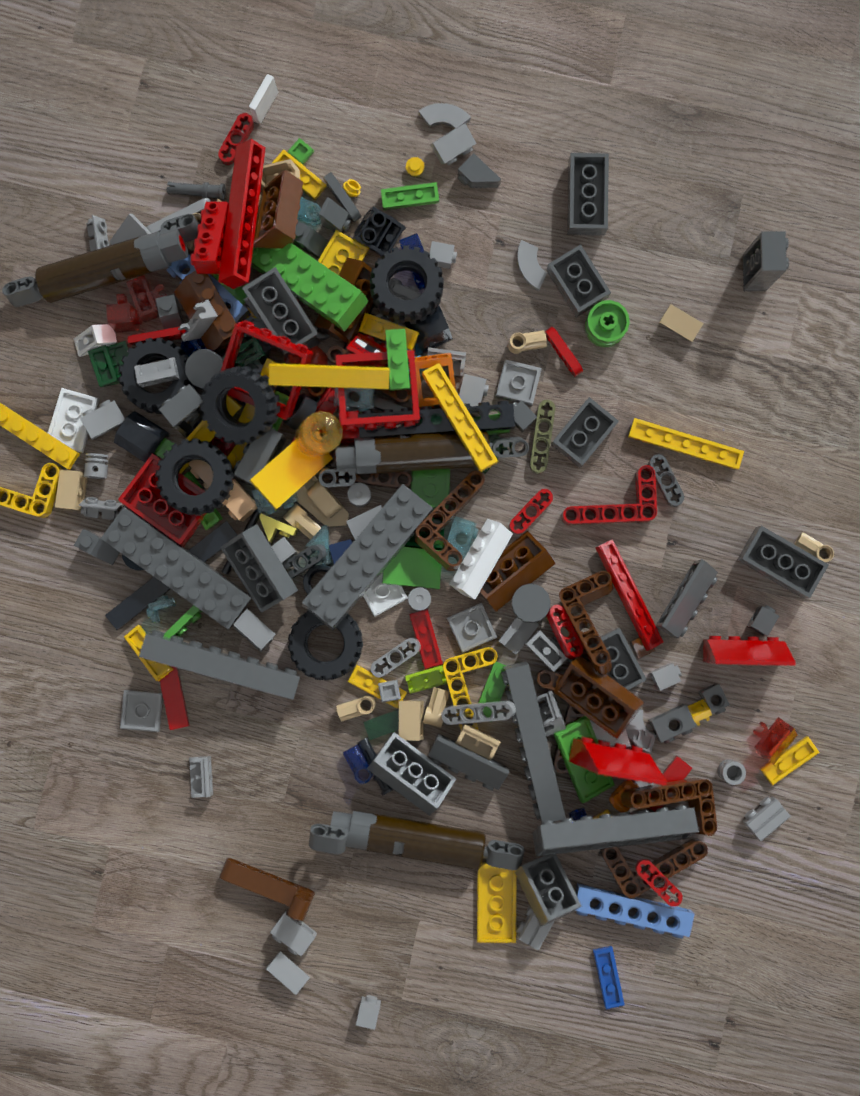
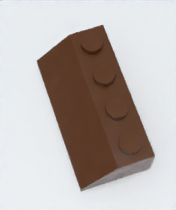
[253,170,303,249]
[314,257,373,345]
[174,270,245,354]
[479,531,556,612]
[554,655,644,739]

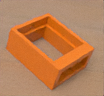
[415,353,456,407]

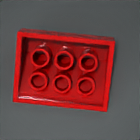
[118,453,206,547]
[703,636,796,666]
[568,736,667,785]

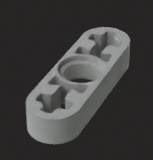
[371,638,421,677]

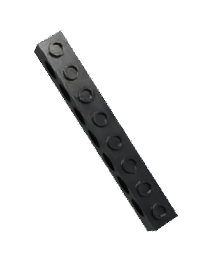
[358,401,515,437]

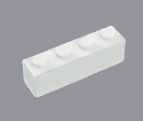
[449,519,513,600]

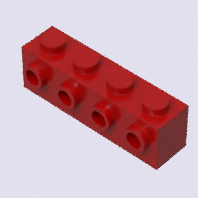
[191,202,229,274]

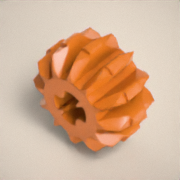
[609,779,639,813]

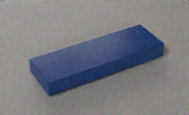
[593,946,625,1009]

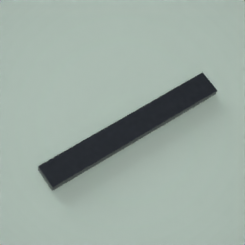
[105,521,238,630]

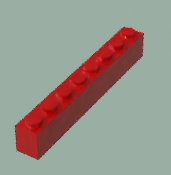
[218,138,266,289]

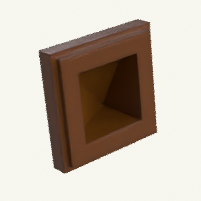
[630,637,656,659]

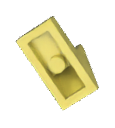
[259,514,298,543]

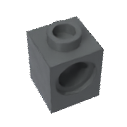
[513,400,537,432]
[747,605,779,636]
[698,683,730,715]

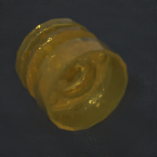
[295,411,343,458]

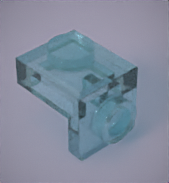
[147,596,176,623]

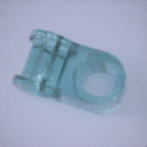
[297,196,321,226]

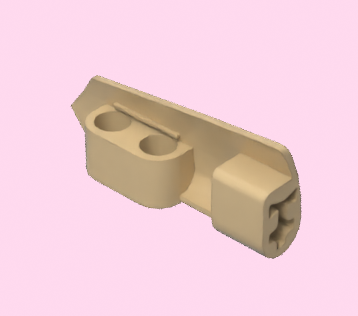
[291,475,349,527]

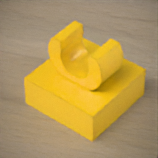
[687,699,712,726]

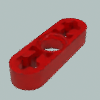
[218,113,254,165]
[545,327,583,377]
[509,489,553,534]
[546,605,583,660]
[635,859,683,907]

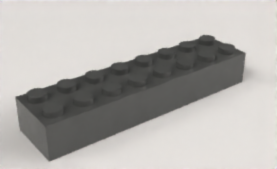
[302,484,433,631]
[101,507,252,629]
[139,630,300,700]
[501,661,566,822]
[532,806,699,856]

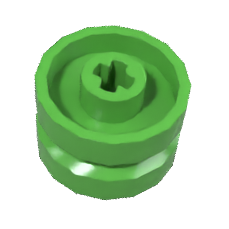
[585,300,630,347]

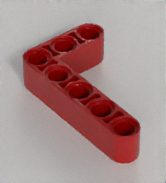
[561,465,657,525]

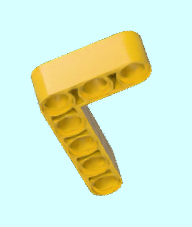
[0,463,63,518]
[443,647,498,730]

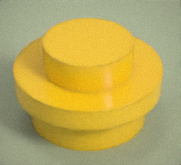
[406,157,425,176]
[342,179,361,197]

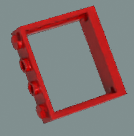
[220,320,313,420]
[335,350,420,431]

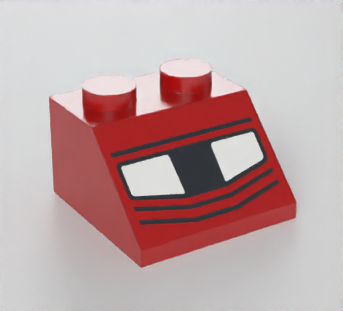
[346,333,388,368]

